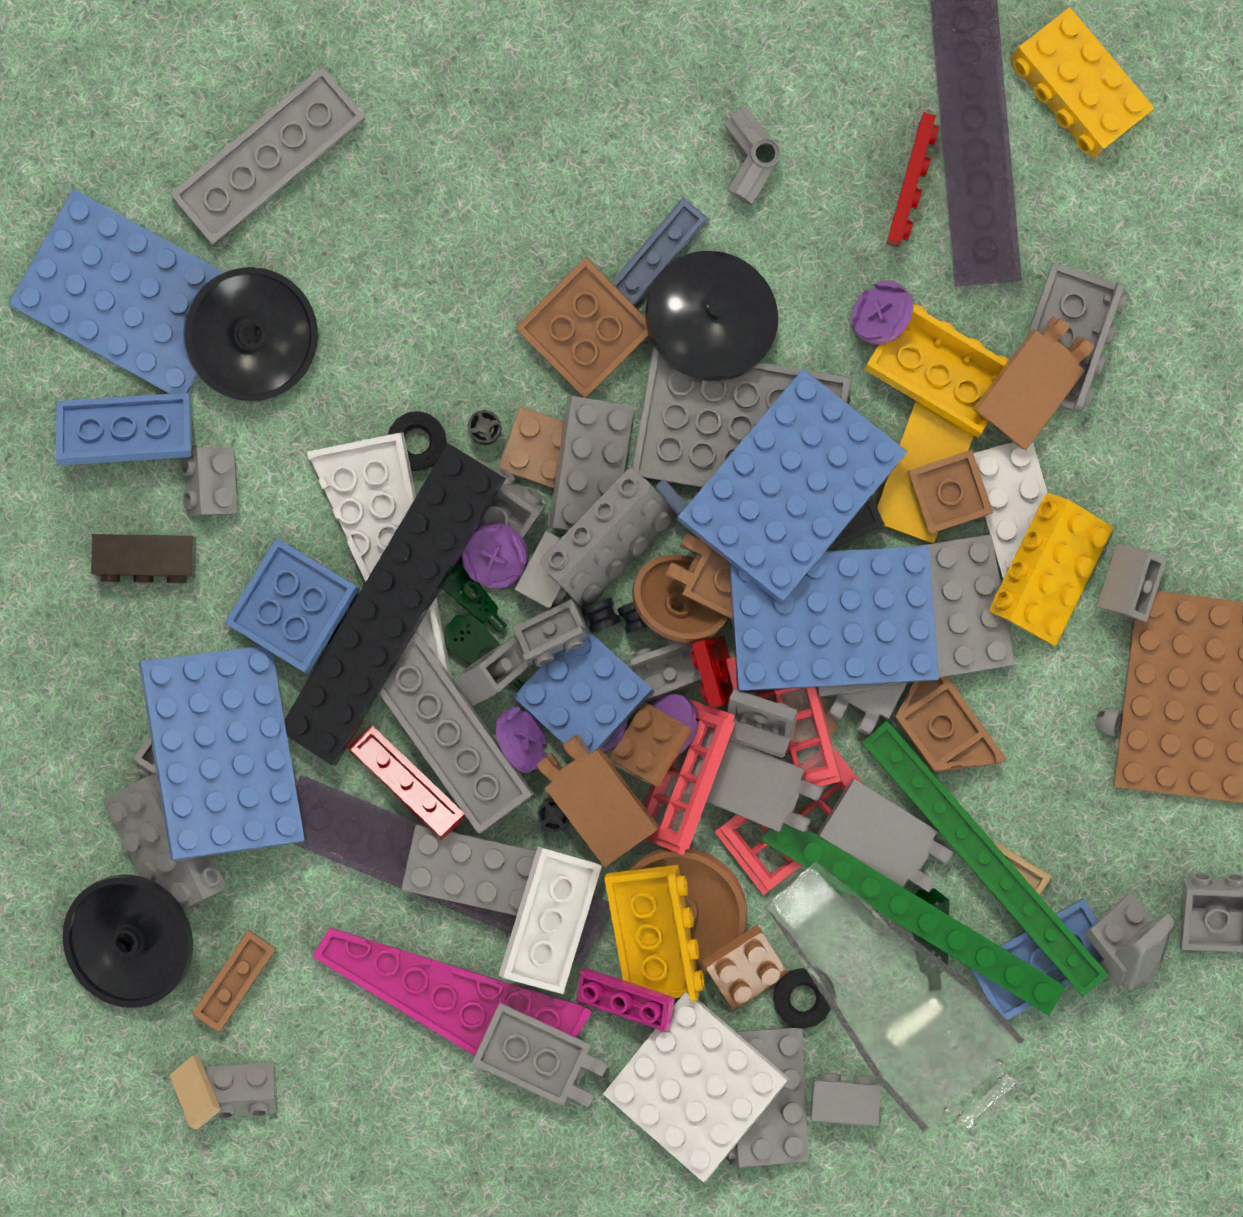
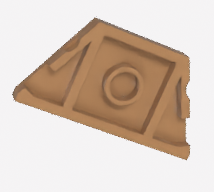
[894,677,1007,773]

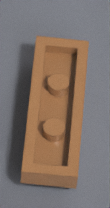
[192,930,277,1032]

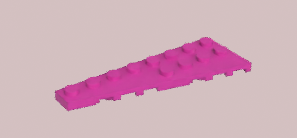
[312,927,592,1056]

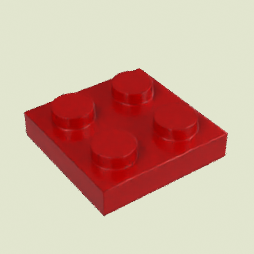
[691,636,733,709]

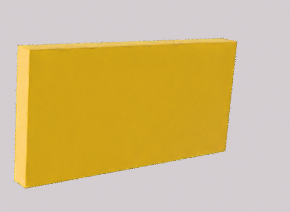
[877,401,974,544]

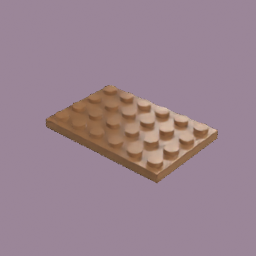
[1113,591,1243,803]

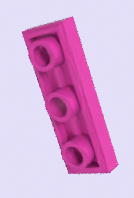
[576,968,675,1032]

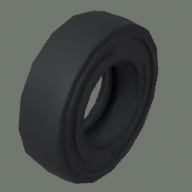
[388,411,447,471]
[773,968,833,1029]

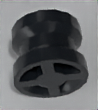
[468,410,502,445]
[582,597,621,634]
[617,602,647,634]
[538,798,569,832]

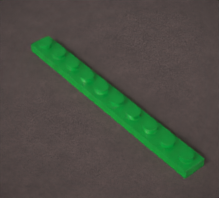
[862,721,1108,997]
[761,823,1066,1015]

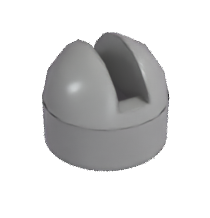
[1095,708,1122,736]

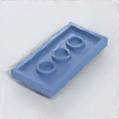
[56,393,192,466]
[969,898,1103,1023]

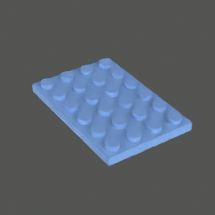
[8,189,224,394]
[677,369,907,604]
[729,546,939,691]
[139,646,305,861]

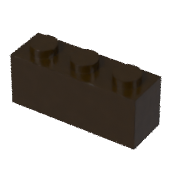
[91,534,196,583]

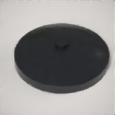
[645,251,778,381]
[183,267,318,401]
[63,874,193,1008]

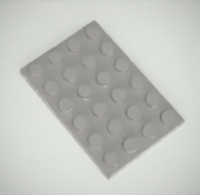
[632,347,851,488]
[817,534,1015,697]

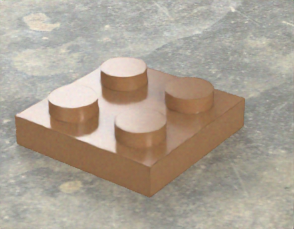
[498,407,564,489]
[908,450,993,534]
[609,702,693,787]
[701,924,788,1011]

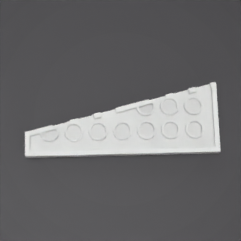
[307,432,452,678]

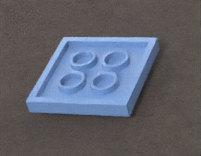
[225,538,360,674]
[513,631,654,752]

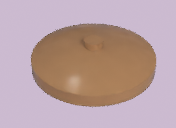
[627,848,747,975]

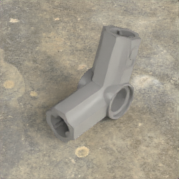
[723,106,780,206]

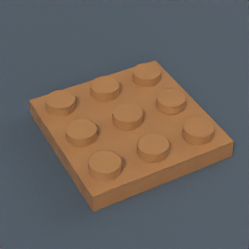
[515,257,649,398]

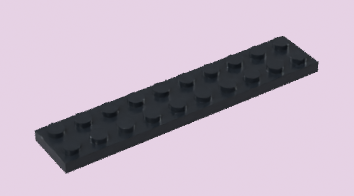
[284,443,506,766]

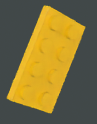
[1010,7,1154,158]
[864,304,1009,438]
[990,493,1114,646]
[604,865,705,1002]

